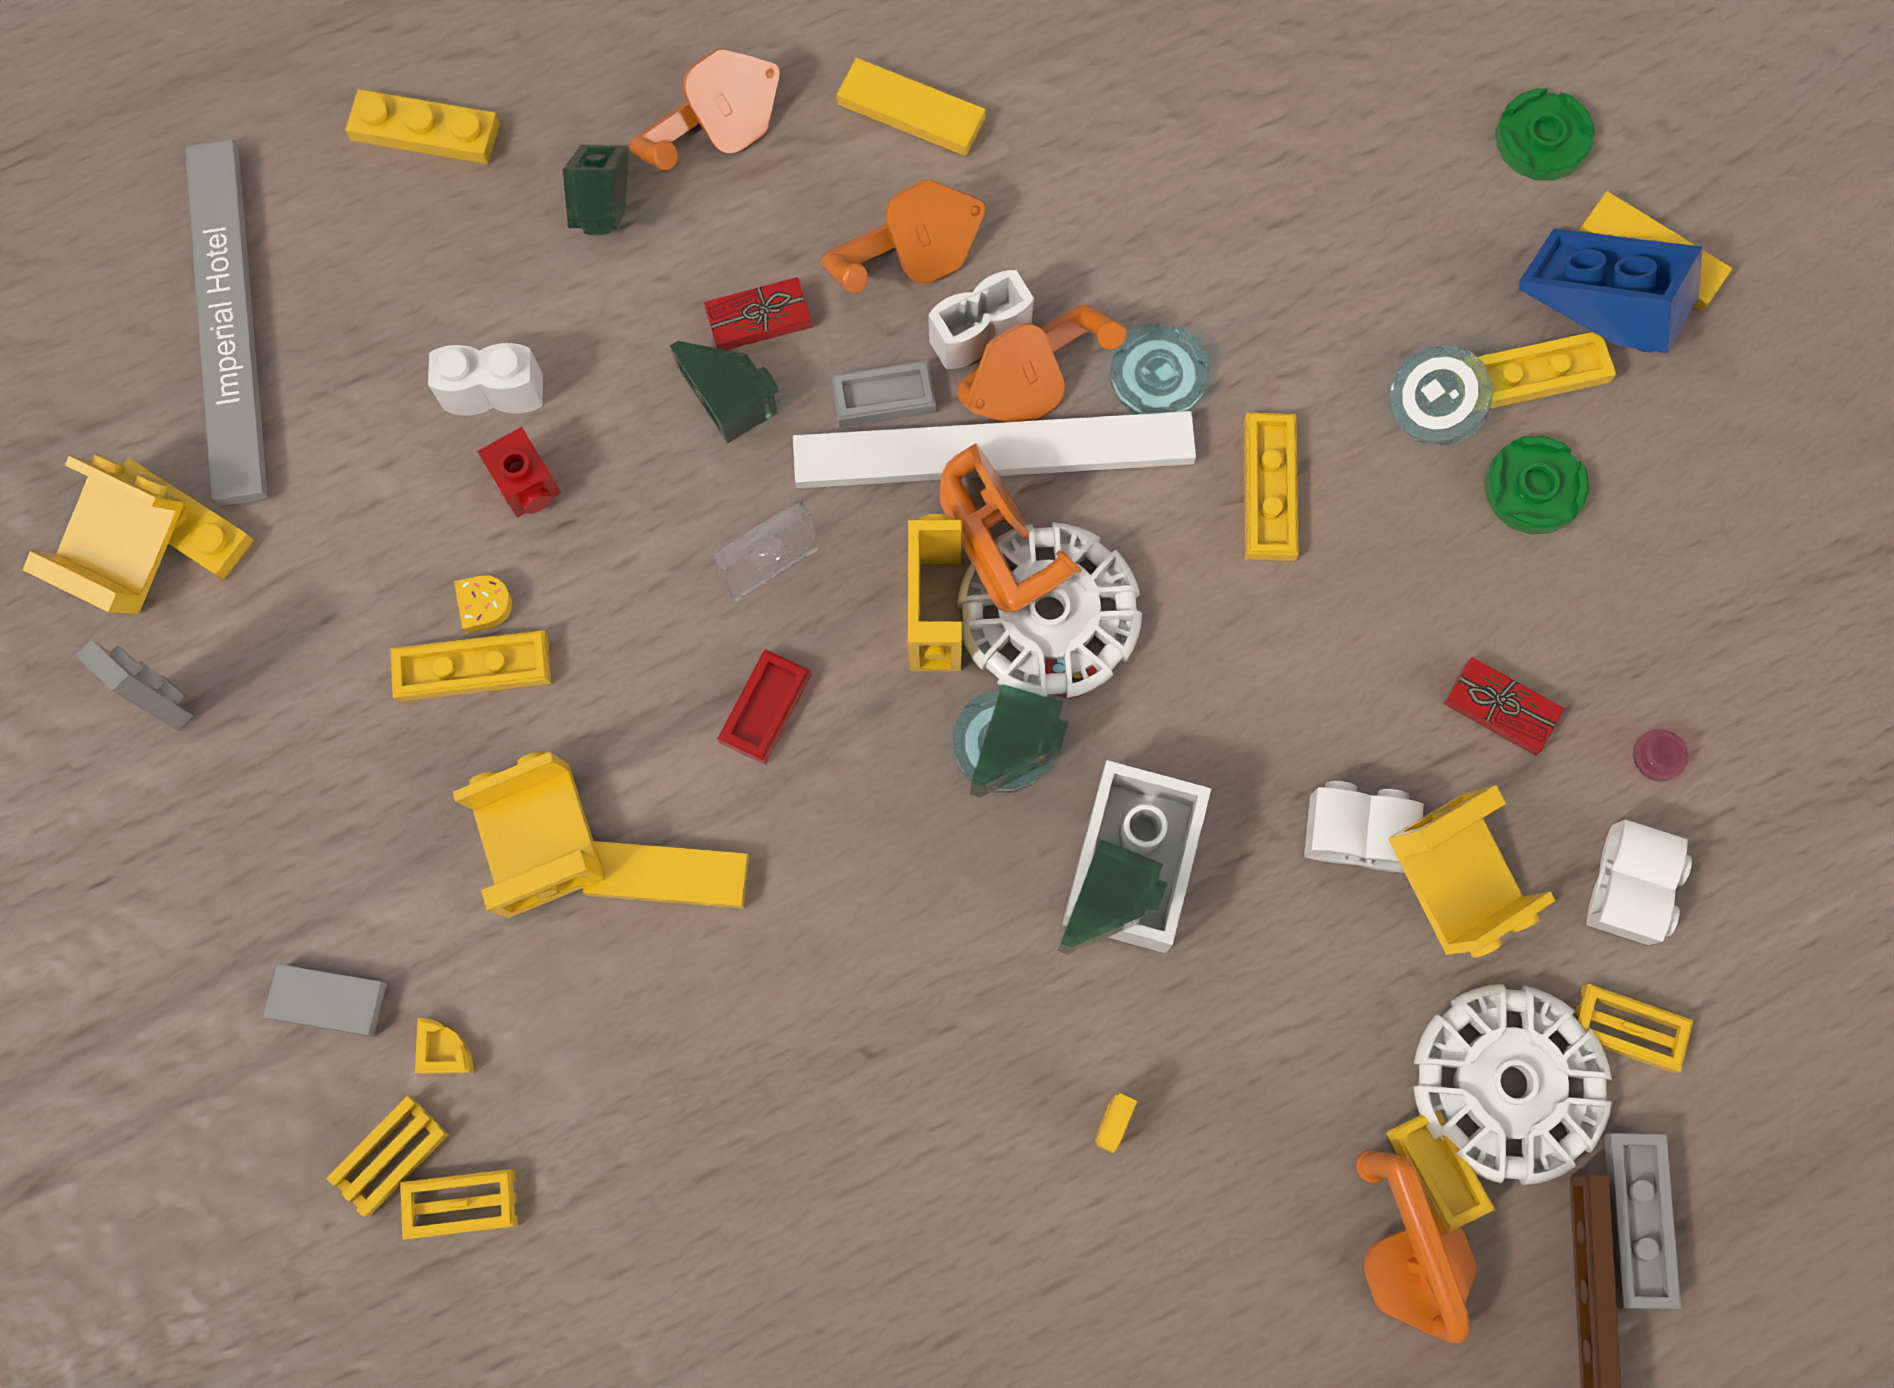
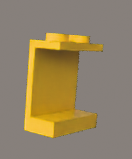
[23,453,185,614]
[908,514,962,671]
[452,751,605,918]
[1387,785,1555,958]

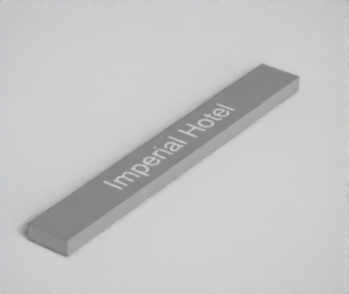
[185,139,268,507]

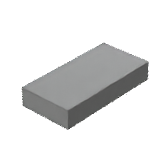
[831,360,936,427]
[263,964,387,1037]

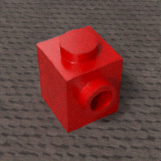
[477,426,561,518]

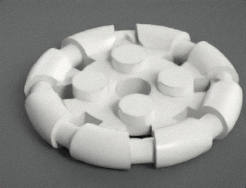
[957,522,1142,700]
[1413,984,1612,1185]

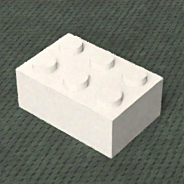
[1062,760,1211,953]

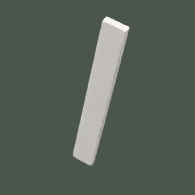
[793,411,1196,489]

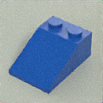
[1519,228,1703,353]

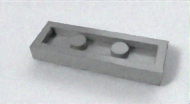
[75,639,194,731]
[1604,1133,1681,1309]

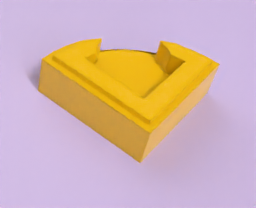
[415,1018,474,1074]

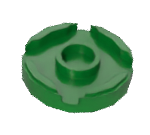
[1496,88,1595,181]
[1484,435,1590,535]

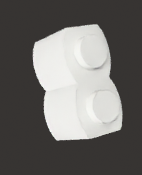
[928,270,1034,369]
[428,343,543,416]
[1304,781,1424,873]
[1586,819,1692,945]

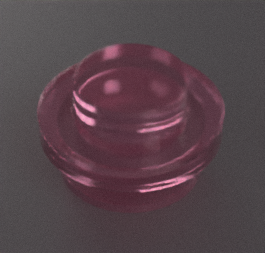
[1633,729,1688,782]

